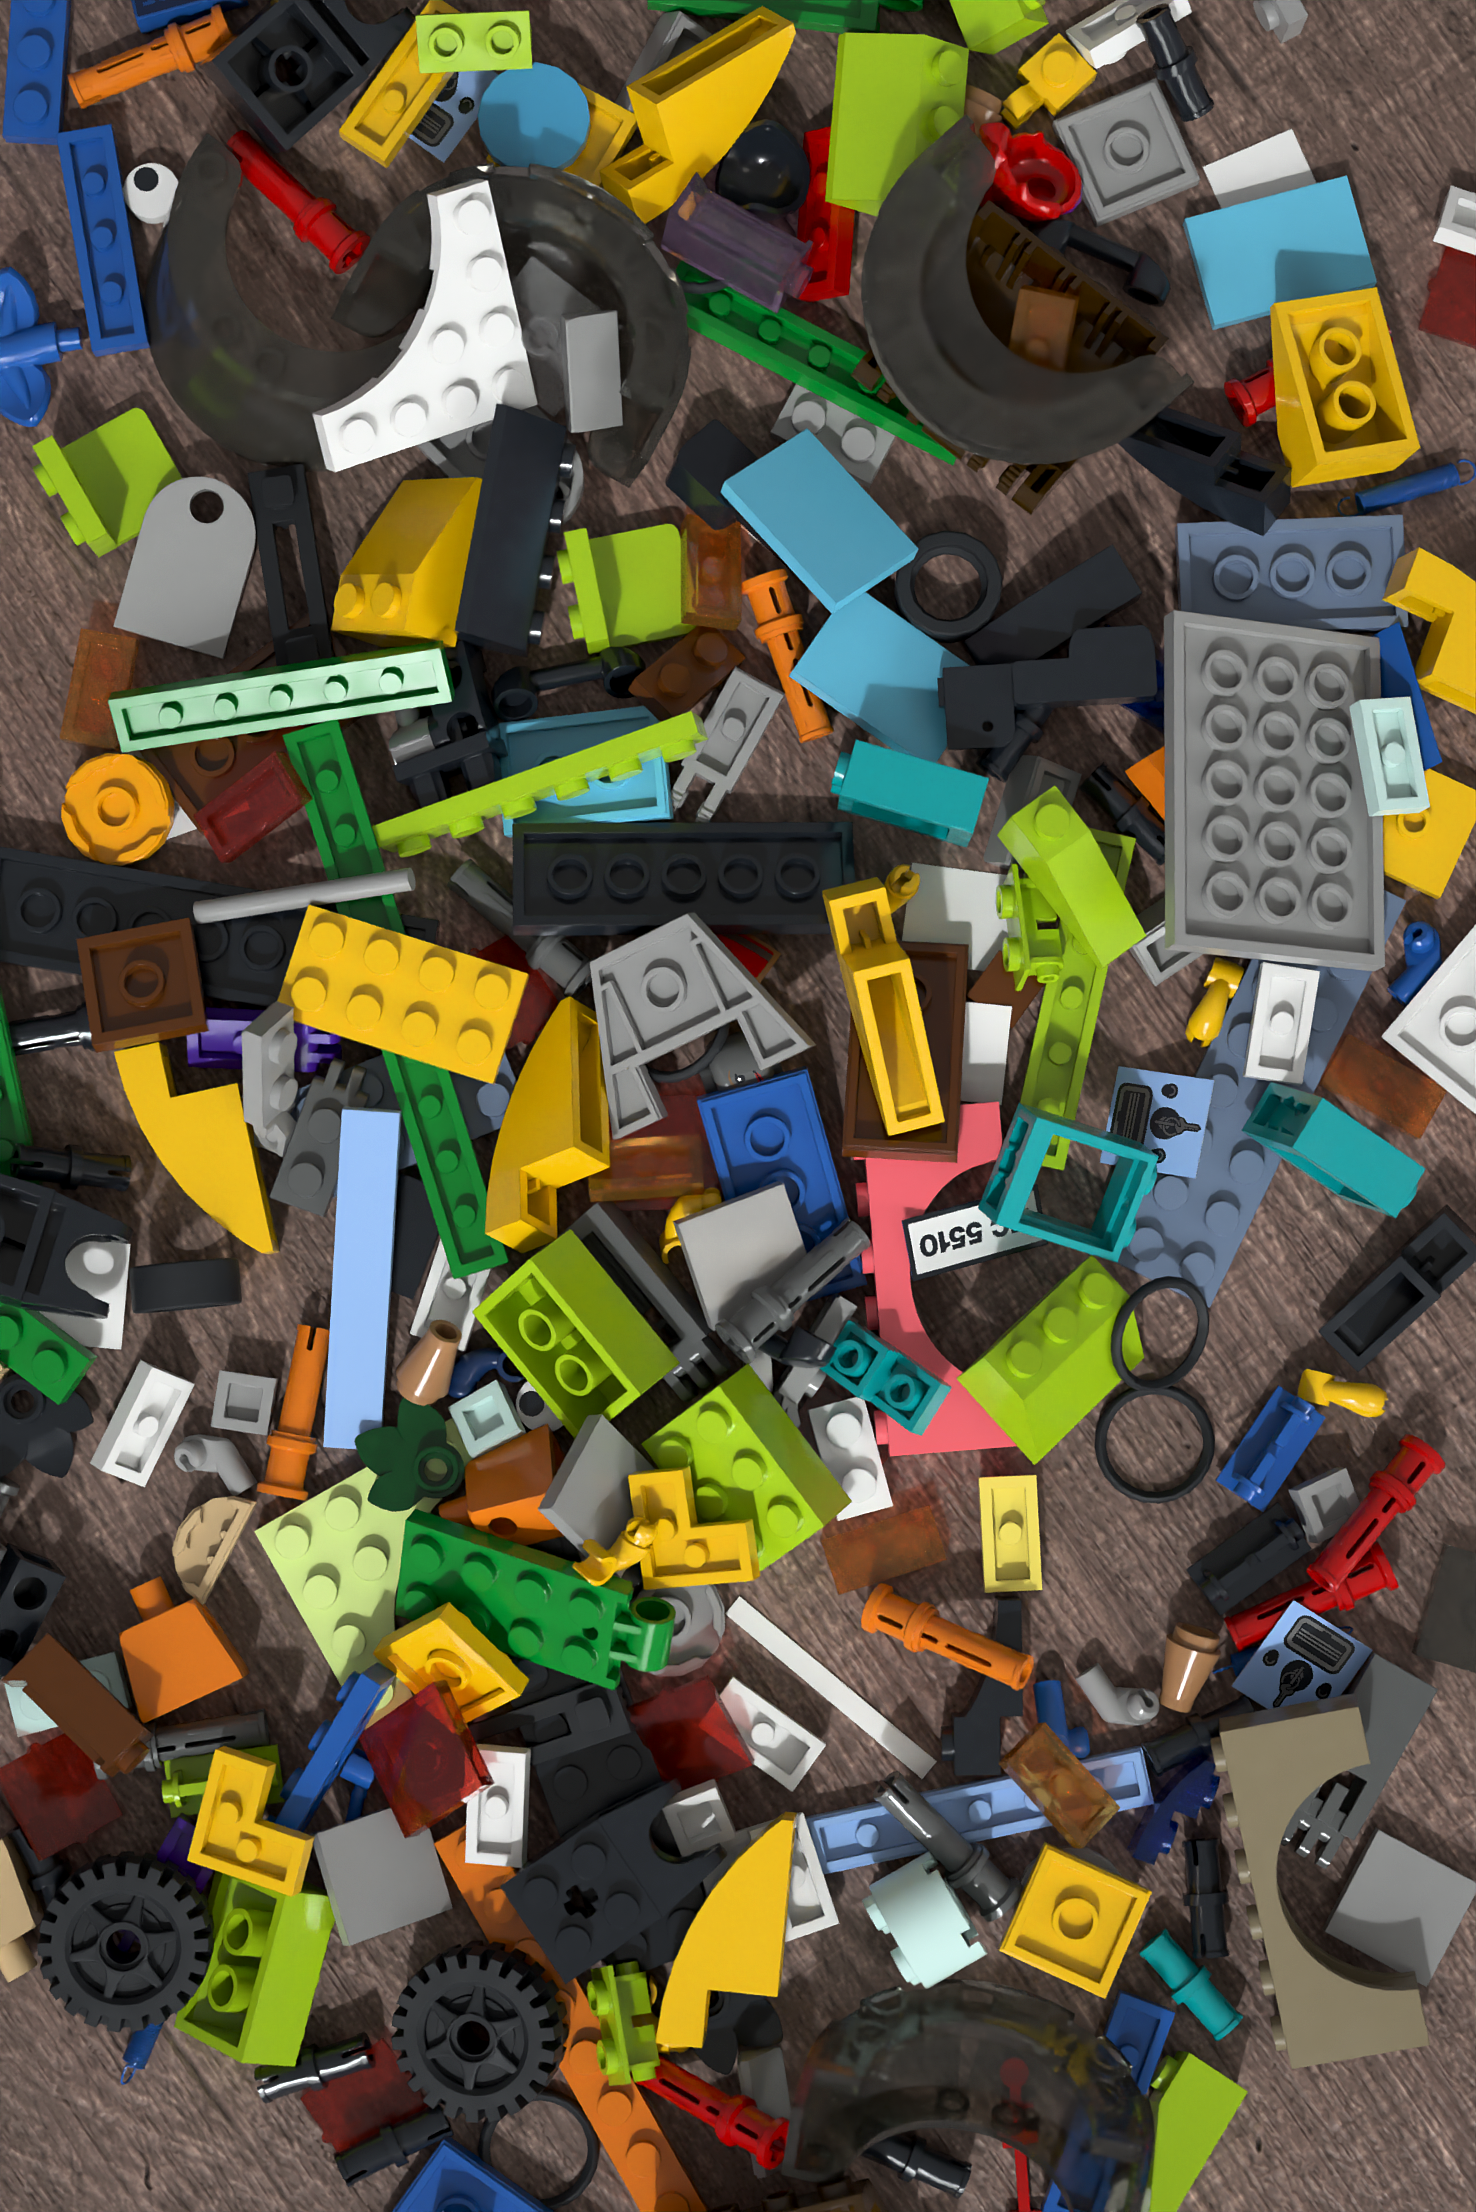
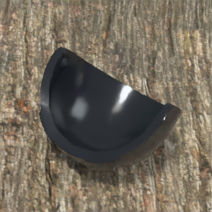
[715,119,810,222]

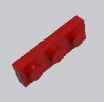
[793,126,855,303]

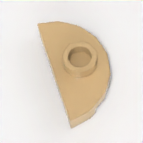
[172,1496,258,1605]

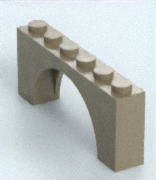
[1210,1693,1430,2069]

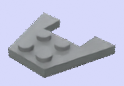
[590,912,816,1141]

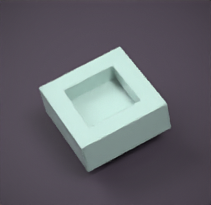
[448,1380,526,1459]

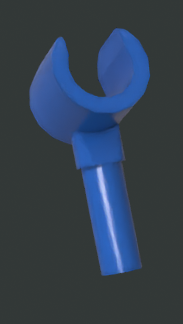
[340,1748,380,1821]

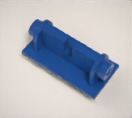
[1215,1385,1326,1512]

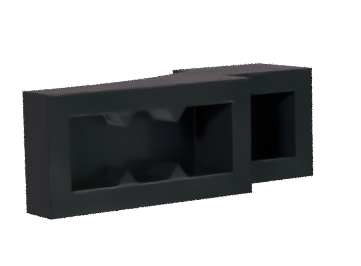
[940,1596,1023,1775]

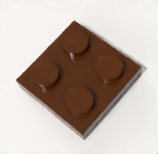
[76,918,210,1053]

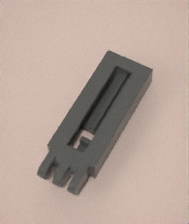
[547,1195,731,1402]
[1281,1652,1438,1869]

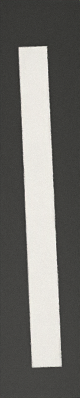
[725,1596,937,1779]

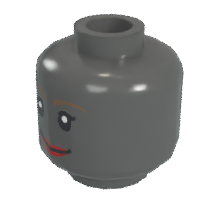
[700,1031,783,1094]

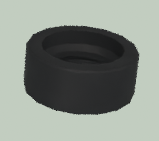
[894,530,1002,643]
[129,1258,242,1314]

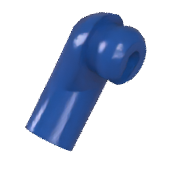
[1387,921,1443,1008]
[1033,1680,1090,1762]

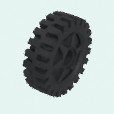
[37,1851,215,2032]
[391,1940,569,2123]

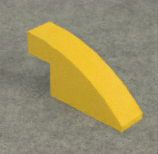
[599,6,796,228]
[1382,547,1476,714]
[822,877,945,1136]
[485,997,610,1253]
[114,1042,280,1254]
[656,1811,797,2048]

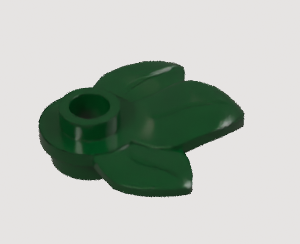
[354,1397,464,1512]

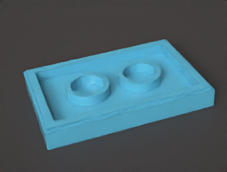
[1183,175,1377,330]
[721,428,919,614]
[789,592,969,763]
[499,706,674,838]

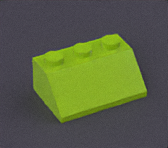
[825,33,969,227]
[956,1255,1145,1464]
[174,1871,335,2067]

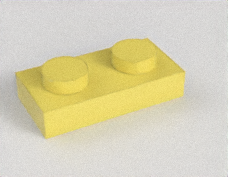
[978,1474,1042,1593]

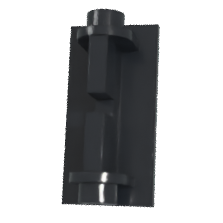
[1186,1502,1312,1616]

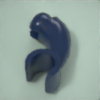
[448,1347,525,1399]

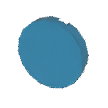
[478,62,591,179]

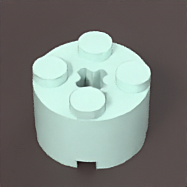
[862,1851,988,1989]

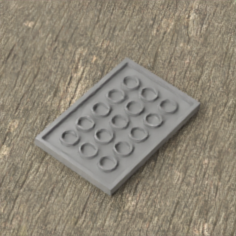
[1164,610,1385,971]

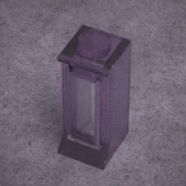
[660,172,814,313]

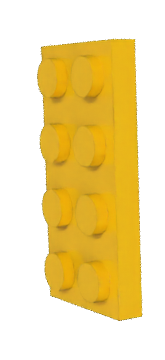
[277,905,529,1085]

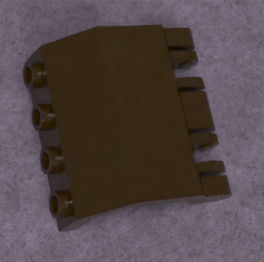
[851,200,1169,515]

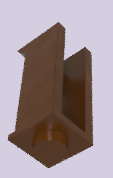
[1,1633,154,1777]

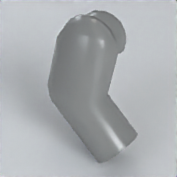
[174,1434,258,1496]
[1075,1663,1160,1726]

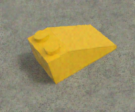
[1270,287,1420,488]
[331,477,482,647]

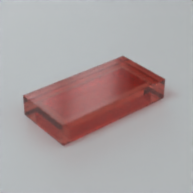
[193,751,313,863]

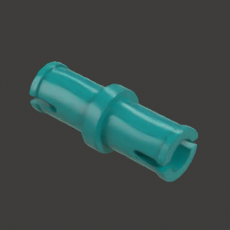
[1138,1928,1244,2042]

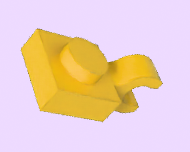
[1000,33,1097,131]

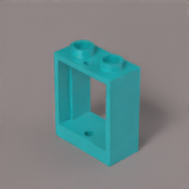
[830,740,989,848]
[1241,1082,1426,1218]
[978,1103,1159,1262]

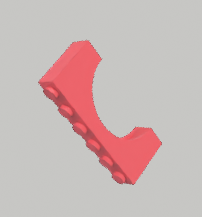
[853,1102,1017,1456]

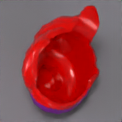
[966,123,1083,222]

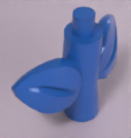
[0,266,83,427]

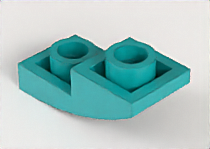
[820,1320,952,1436]

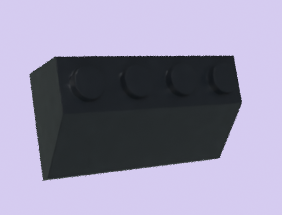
[455,403,576,657]

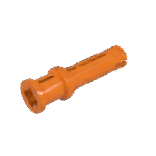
[67,4,233,109]
[739,569,834,744]
[256,1324,330,1501]
[861,1583,1034,1691]

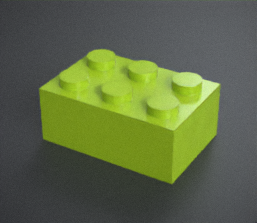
[472,1229,680,1438]
[642,1364,852,1582]

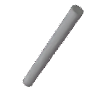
[193,867,416,924]

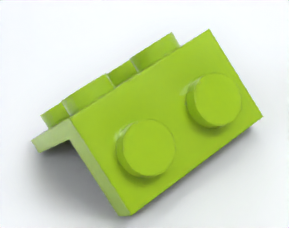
[32,408,183,557]
[556,524,697,655]

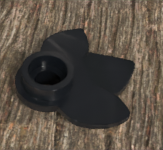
[0,1374,94,1478]
[692,1991,783,2075]

